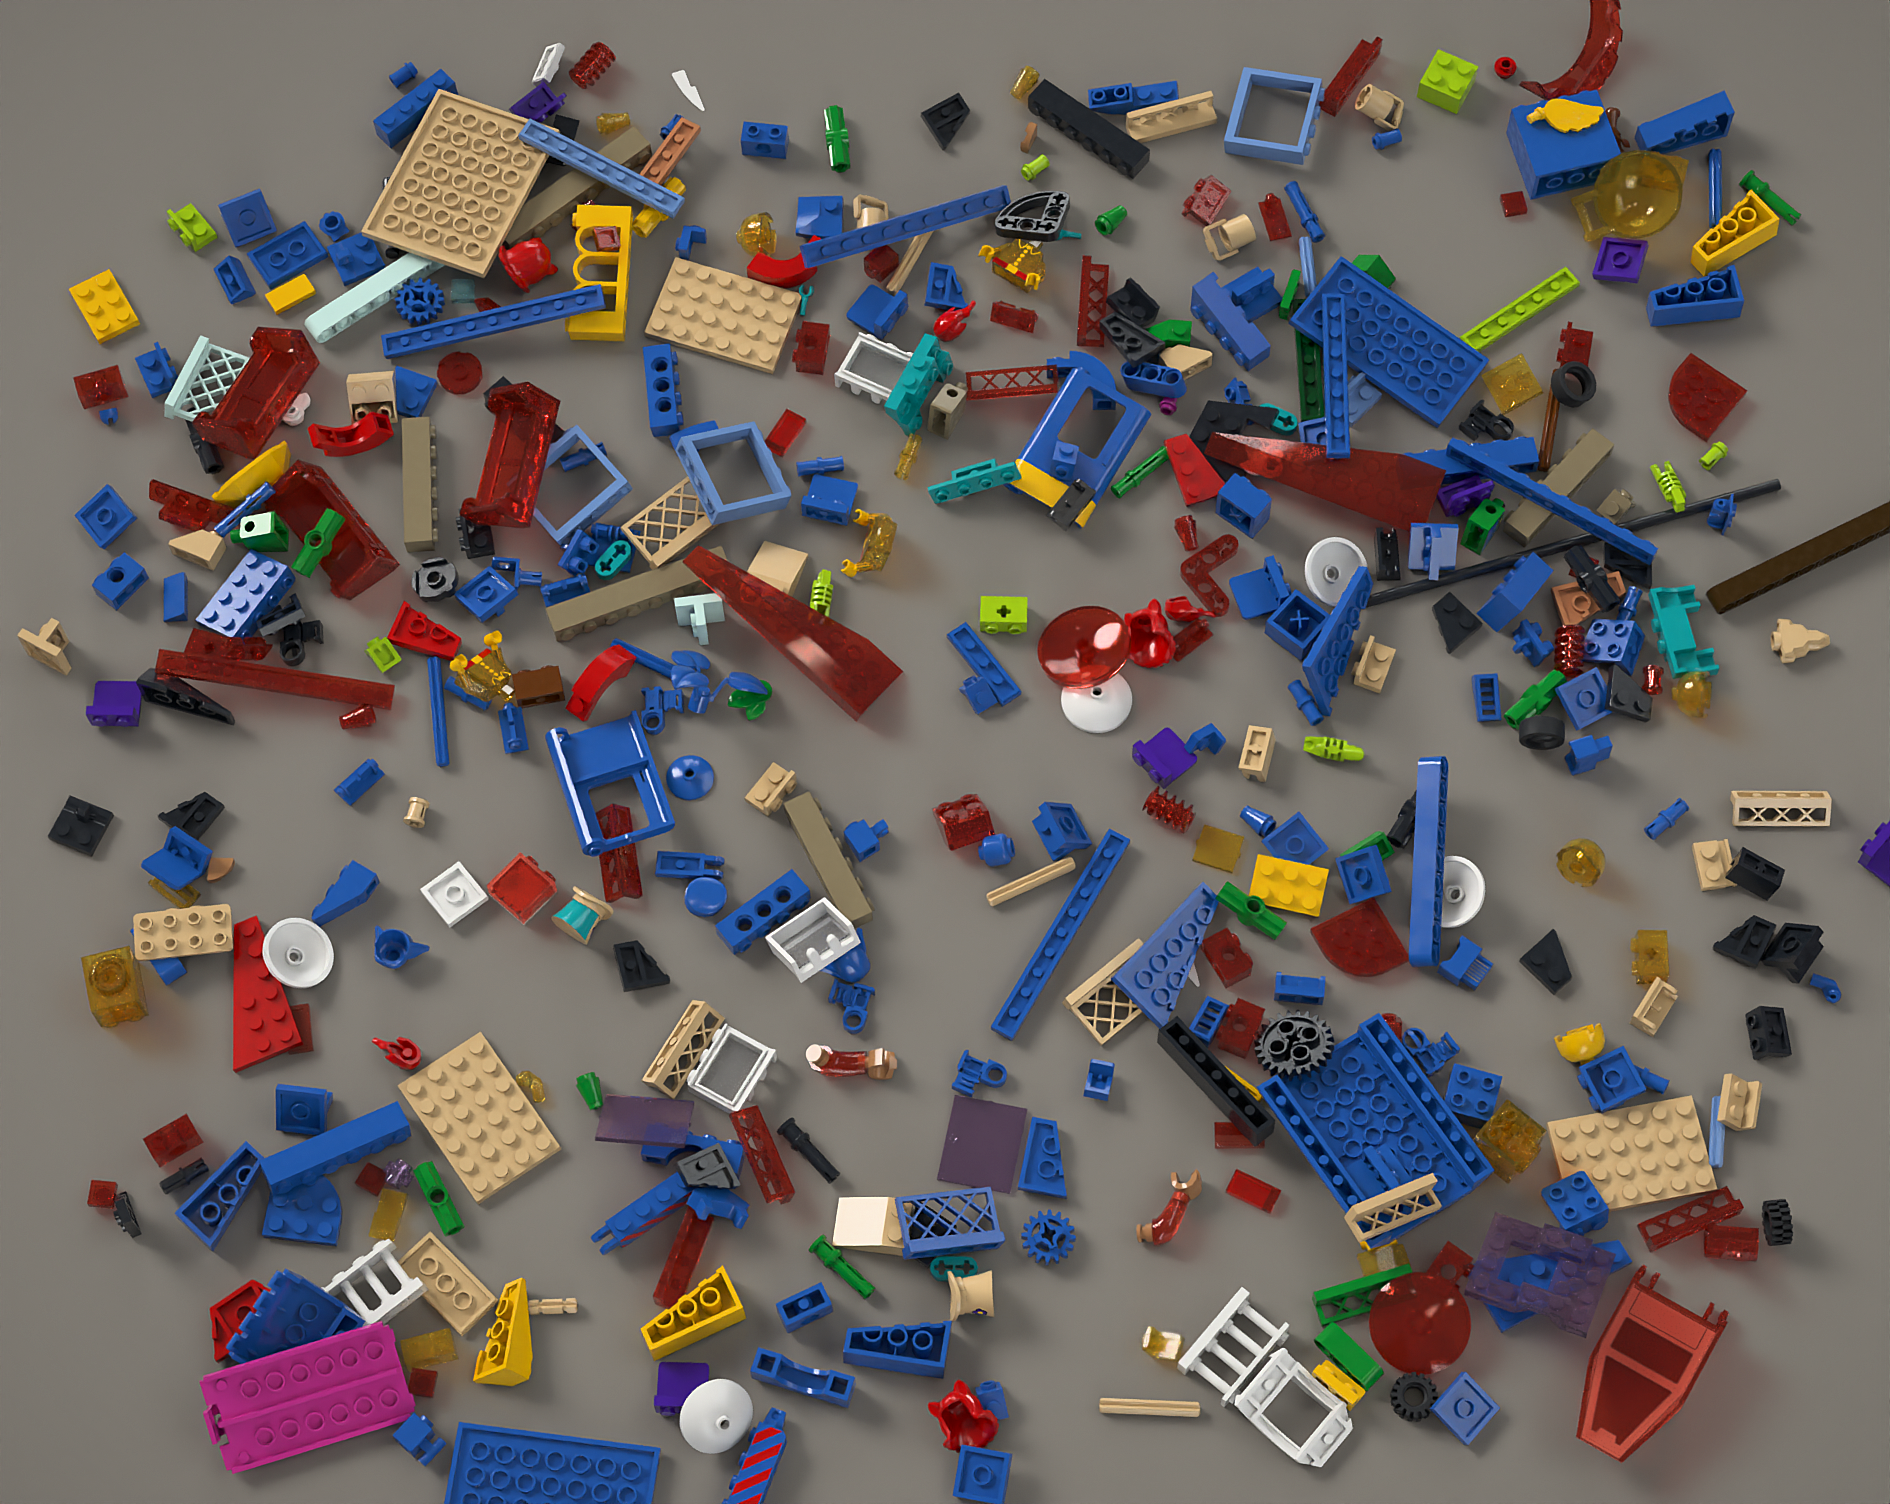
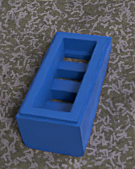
[1471,673,1502,722]
[1189,996,1229,1048]

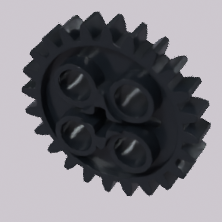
[1254,1010,1335,1081]

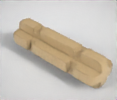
[528,1298,578,1315]

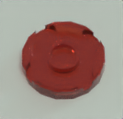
[437,351,483,395]

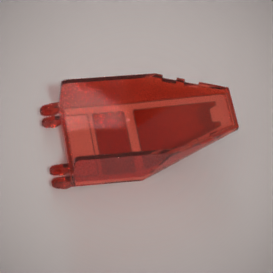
[1576,1264,1729,1463]

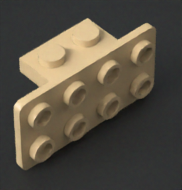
[133,904,233,961]

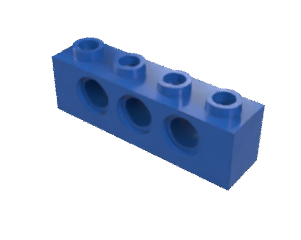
[643,343,684,437]
[715,869,811,955]

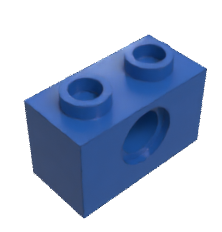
[741,122,789,159]
[92,552,149,611]
[776,1282,833,1333]

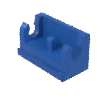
[1274,972,1326,1005]

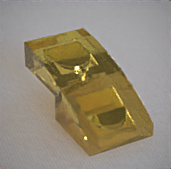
[369,1188,408,1242]
[1356,1244,1411,1277]

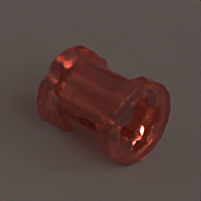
[1641,665,1664,695]

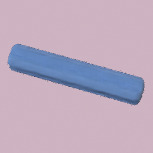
[1299,236,1317,298]
[1708,1096,1725,1168]

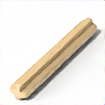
[886,231,933,296]
[986,857,1076,906]
[1099,1398,1200,1417]

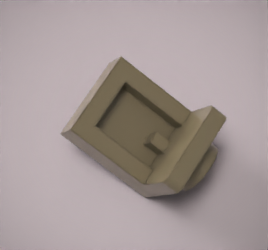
[1597,489,1636,525]

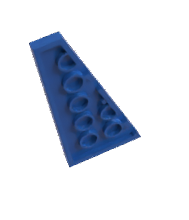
[1302,566,1374,716]
[1111,882,1219,1029]
[1463,1240,1632,1333]

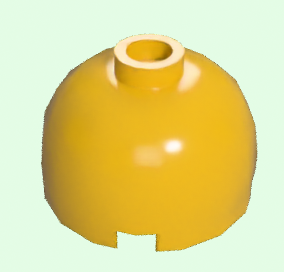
[1554,1023,1605,1066]

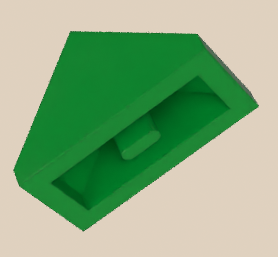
[1352,255,1396,289]

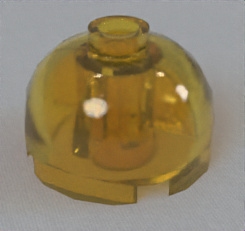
[736,212,776,257]
[1672,670,1712,718]
[1556,838,1606,887]

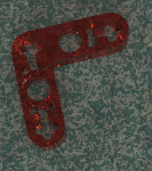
[1180,534,1238,617]

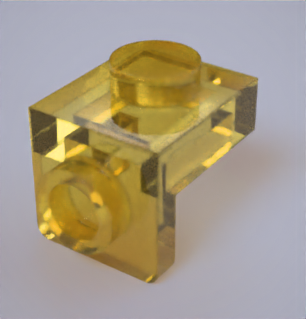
[1142,1326,1185,1362]

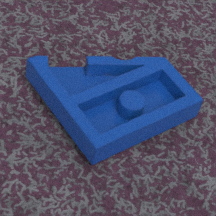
[395,366,438,418]

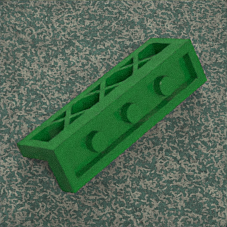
[1312,1263,1418,1327]

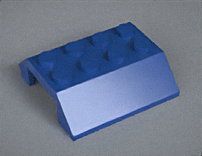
[226,1268,366,1364]

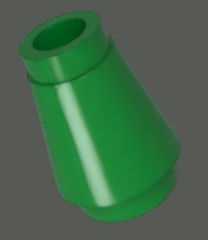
[1095,205,1127,235]
[576,1072,604,1111]

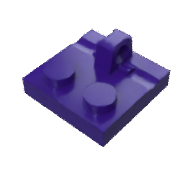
[1592,237,1649,283]

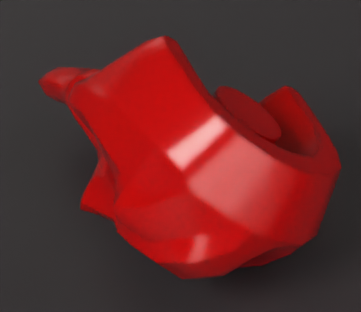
[933,300,976,342]
[1164,596,1216,622]
[372,1037,422,1070]

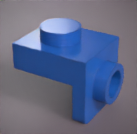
[675,225,707,261]
[1049,441,1079,481]
[959,676,998,714]
[1083,1059,1115,1101]
[975,1380,1009,1420]

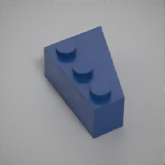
[1476,552,1554,632]

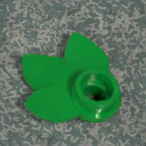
[728,680,772,721]

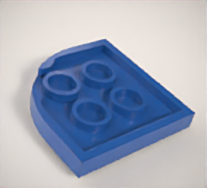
[262,1175,342,1246]

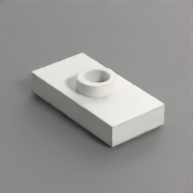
[532,43,565,87]

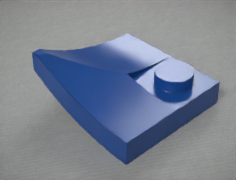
[795,196,844,239]

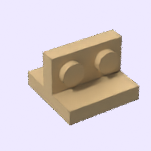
[17,618,72,676]

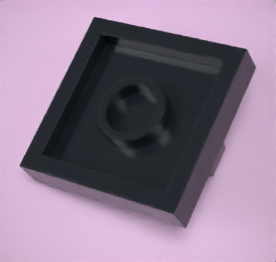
[48,795,114,856]

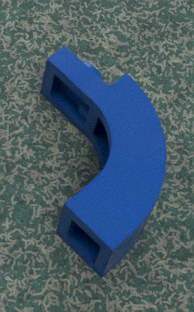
[1046,351,1116,410]

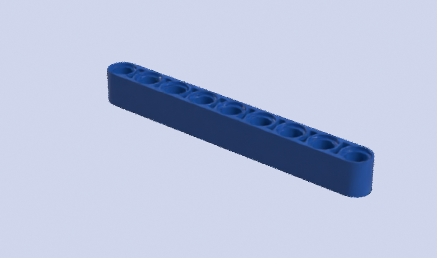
[1409,756,1449,967]

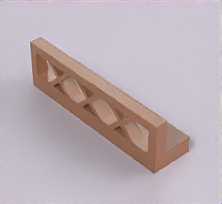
[639,117,701,185]

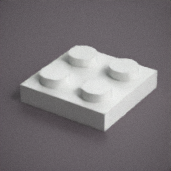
[420,861,489,928]

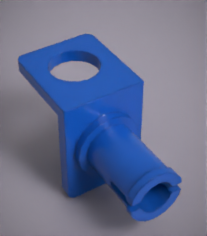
[491,557,542,591]

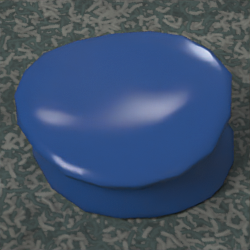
[684,877,727,917]

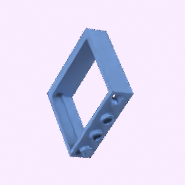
[1224,67,1326,165]
[675,421,791,525]
[507,424,633,547]

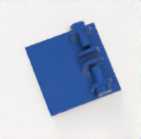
[585,523,641,573]

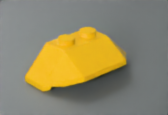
[211,441,291,510]

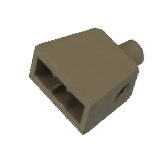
[928,382,968,440]

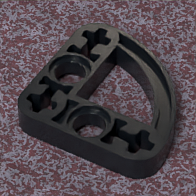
[995,191,1070,242]

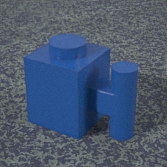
[392,1413,447,1467]

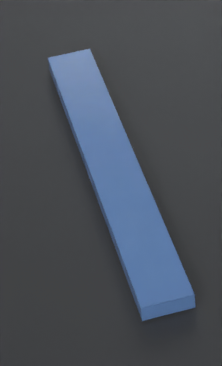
[518,119,685,219]

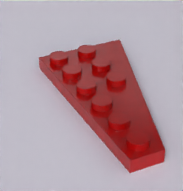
[233,915,304,1073]

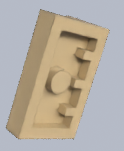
[1351,635,1396,693]
[745,762,797,816]
[1717,1073,1762,1131]

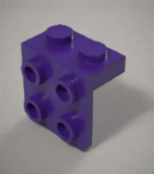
[509,81,567,123]
[1435,474,1495,517]
[86,681,142,727]
[1132,727,1197,789]
[1858,821,1890,886]
[654,1362,709,1416]

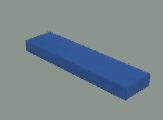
[947,622,1021,707]

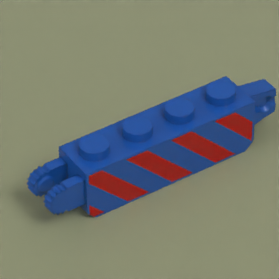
[591,1172,697,1255]
[722,1407,787,1504]

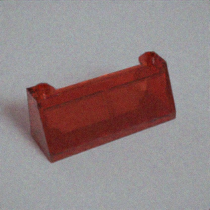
[192,327,320,459]
[459,381,561,528]
[264,459,400,600]

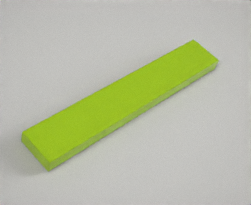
[1459,266,1580,353]

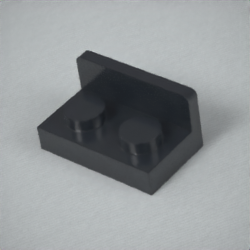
[1106,277,1160,328]
[456,508,495,559]
[1745,1006,1792,1060]

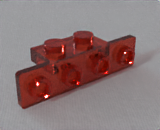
[149,479,235,532]

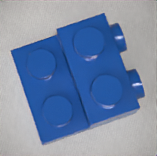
[1577,1046,1646,1113]

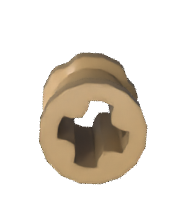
[403,797,430,828]

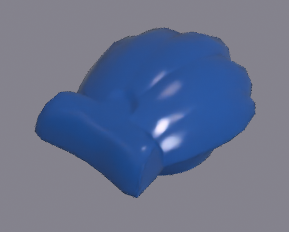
[319,211,350,242]

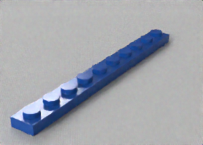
[800,185,1011,268]
[381,284,606,359]
[1446,437,1658,565]
[991,828,1130,1041]

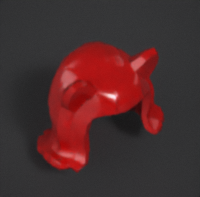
[499,238,558,293]
[1122,599,1176,668]
[928,1379,999,1453]

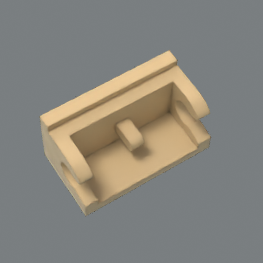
[1239,725,1276,782]
[1629,977,1678,1037]

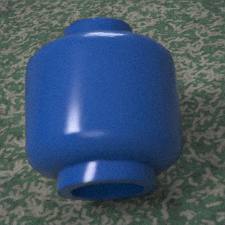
[978,833,1015,867]

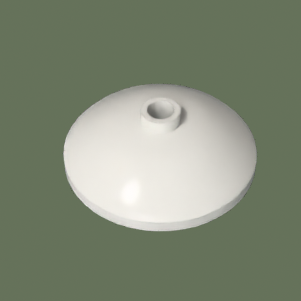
[1305,537,1368,607]
[1061,667,1132,733]
[1441,856,1485,928]
[263,918,334,989]
[680,1379,753,1454]

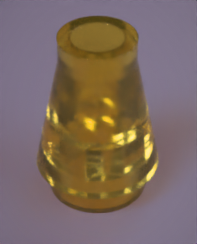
[1010,65,1040,100]
[596,112,630,135]

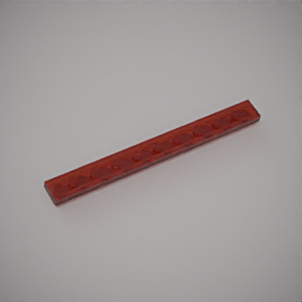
[155,649,395,710]

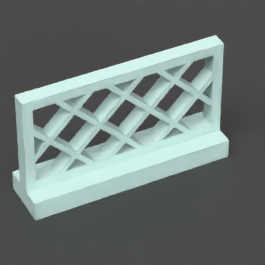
[164,335,252,430]

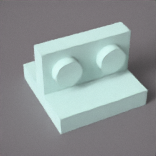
[674,593,725,645]

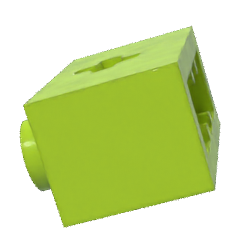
[980,596,1028,634]

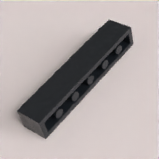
[1028,79,1150,179]
[1157,1016,1276,1147]

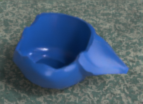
[374,925,430,969]
[820,928,870,983]

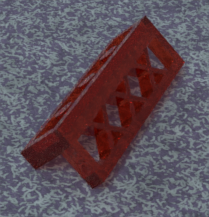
[1319,36,1383,117]
[1077,255,1109,347]
[966,364,1059,400]
[595,803,643,903]
[729,1105,795,1205]
[1637,1186,1744,1253]
[653,1206,715,1309]

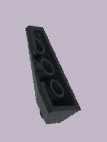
[136,668,235,726]

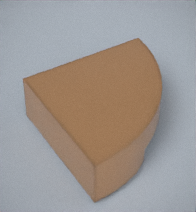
[1020,122,1037,154]
[207,858,235,883]

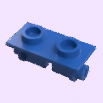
[1224,377,1255,425]
[1707,494,1737,535]
[540,574,590,608]
[498,703,529,754]
[334,758,385,806]

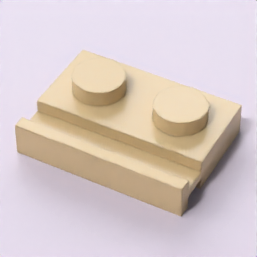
[1692,839,1737,891]

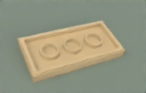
[398,1231,499,1336]

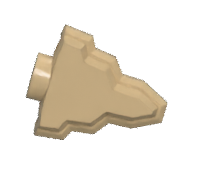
[1771,619,1830,663]

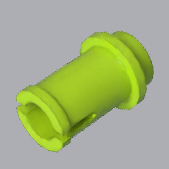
[1021,154,1050,180]
[1699,441,1728,470]

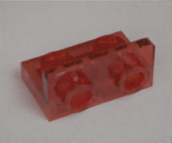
[1181,175,1231,226]
[1556,321,1593,368]

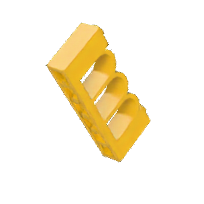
[565,205,633,341]

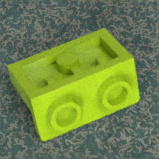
[166,203,218,252]

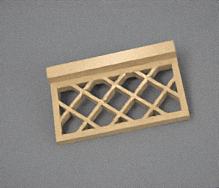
[621,476,721,570]
[1062,938,1143,1046]

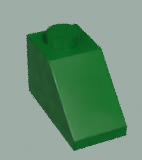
[1146,319,1192,349]

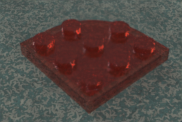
[1668,353,1747,442]
[1310,897,1409,977]

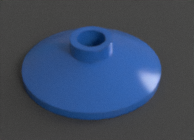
[666,755,714,800]

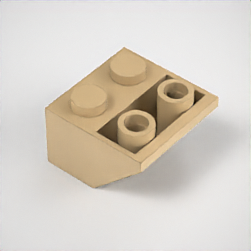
[346,371,398,424]

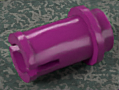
[1159,397,1178,415]

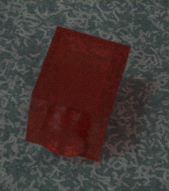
[864,245,899,283]

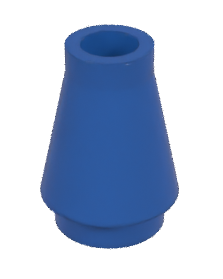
[1240,805,1277,837]

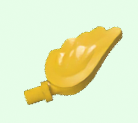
[1527,99,1604,133]

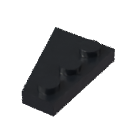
[1099,312,1165,368]

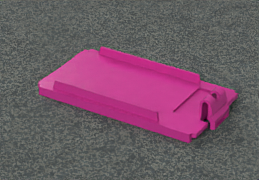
[199,1321,416,1474]

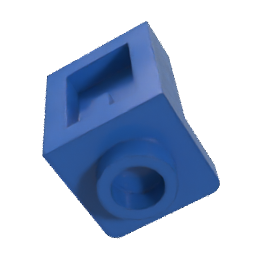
[1184,723,1226,755]

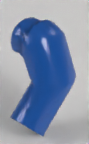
[1810,973,1841,1003]

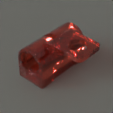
[1704,1224,1759,1262]

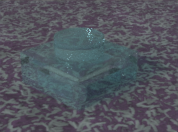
[451,279,475,304]

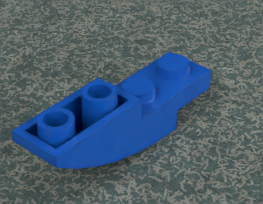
[1088,80,1179,115]

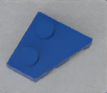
[924,262,968,311]

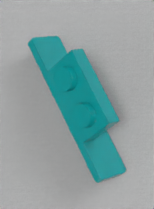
[928,458,1022,504]

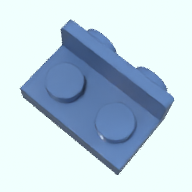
[1348,372,1382,427]

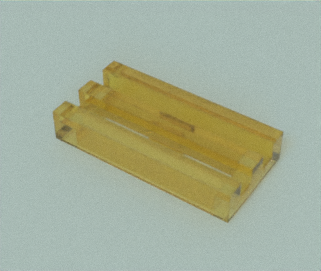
[148,877,201,909]

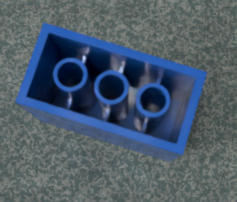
[1506,90,1622,200]

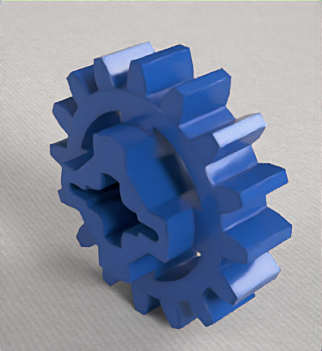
[395,278,445,326]
[1021,1209,1076,1265]

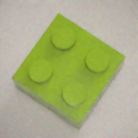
[1417,49,1478,114]

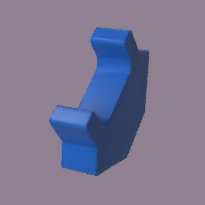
[686,1188,750,1229]

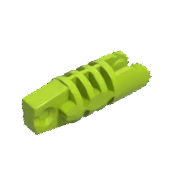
[1650,461,1686,513]
[807,569,833,629]
[1303,736,1365,762]

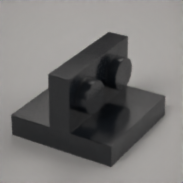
[1761,922,1824,984]

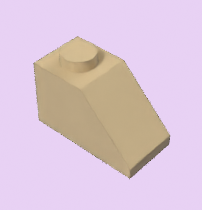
[1159,345,1213,380]
[168,530,226,571]

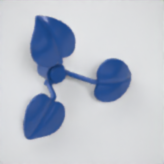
[670,650,768,713]

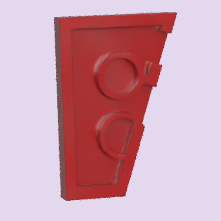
[1164,434,1225,507]
[387,601,462,661]

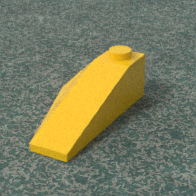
[473,1278,533,1386]

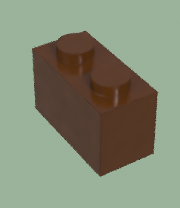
[512,665,565,709]

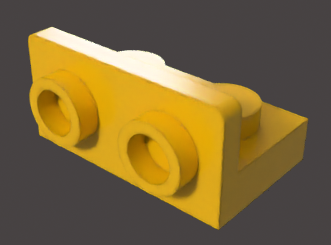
[1312,1360,1365,1411]

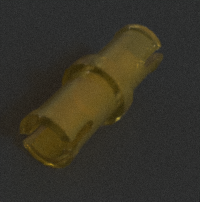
[894,434,923,480]

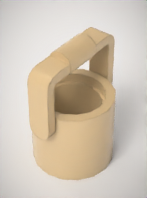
[1355,84,1404,131]
[853,194,888,229]
[1203,214,1256,260]

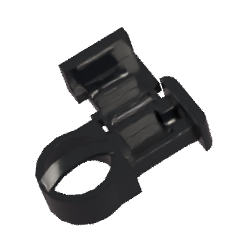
[1459,400,1514,441]
[279,620,324,666]

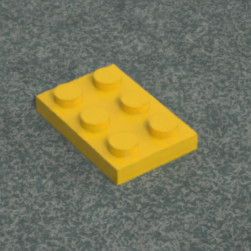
[69,269,140,344]
[1249,854,1329,917]

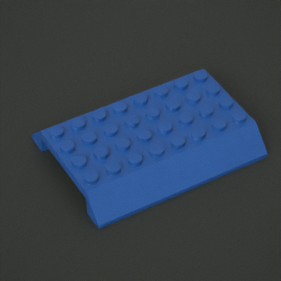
[1257,1013,1495,1249]

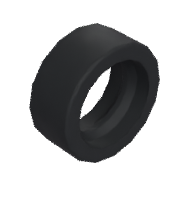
[1551,361,1597,408]
[1519,716,1565,750]

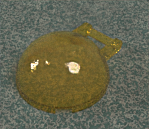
[1571,150,1683,242]

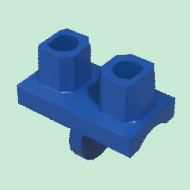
[558,529,599,576]
[1512,619,1554,667]

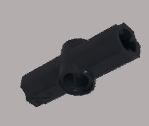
[185,407,224,475]
[1563,545,1620,612]
[1387,790,1417,849]

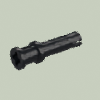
[777,1117,841,1184]

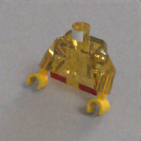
[978,239,1046,293]
[841,509,897,577]
[450,630,515,702]

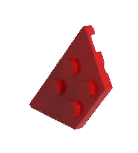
[210,1279,271,1364]

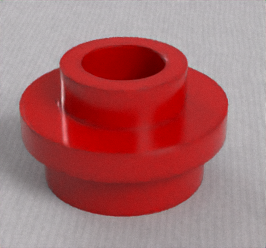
[1494,57,1517,79]

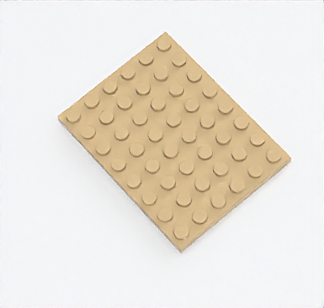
[361,89,560,278]

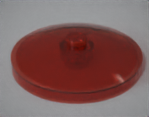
[1037,606,1131,689]
[1369,1272,1472,1375]

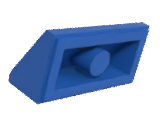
[214,256,256,304]
[164,572,188,622]

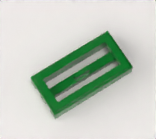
[1279,269,1301,320]

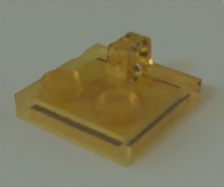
[1481,353,1543,415]

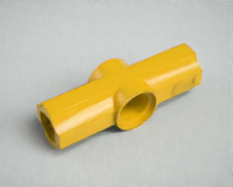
[632,177,686,238]

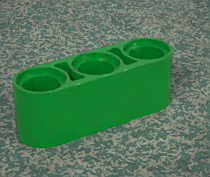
[1314,1322,1384,1392]

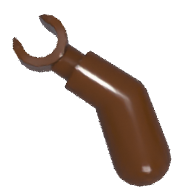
[1605,107,1630,152]

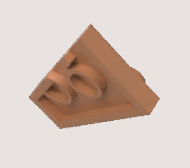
[1551,571,1626,632]

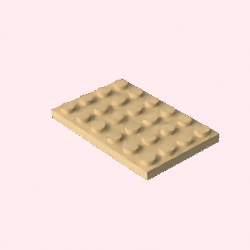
[644,257,802,374]
[397,1032,561,1204]
[1546,1095,1717,1212]

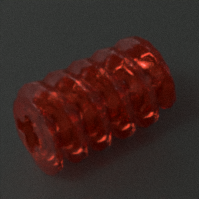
[569,42,616,89]
[1553,625,1585,678]
[1142,786,1196,834]

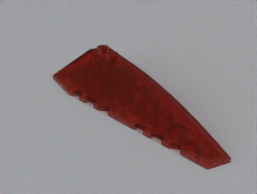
[1204,432,1446,532]
[682,545,903,722]

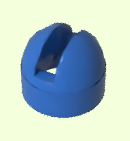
[99,407,118,425]

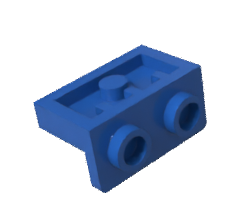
[135,342,178,398]

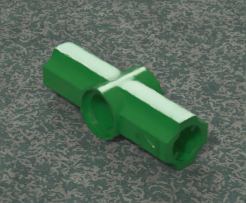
[824,105,850,173]
[291,508,345,578]
[1504,670,1568,730]
[1215,881,1287,940]
[413,1161,465,1237]

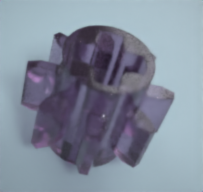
[383,1159,414,1190]

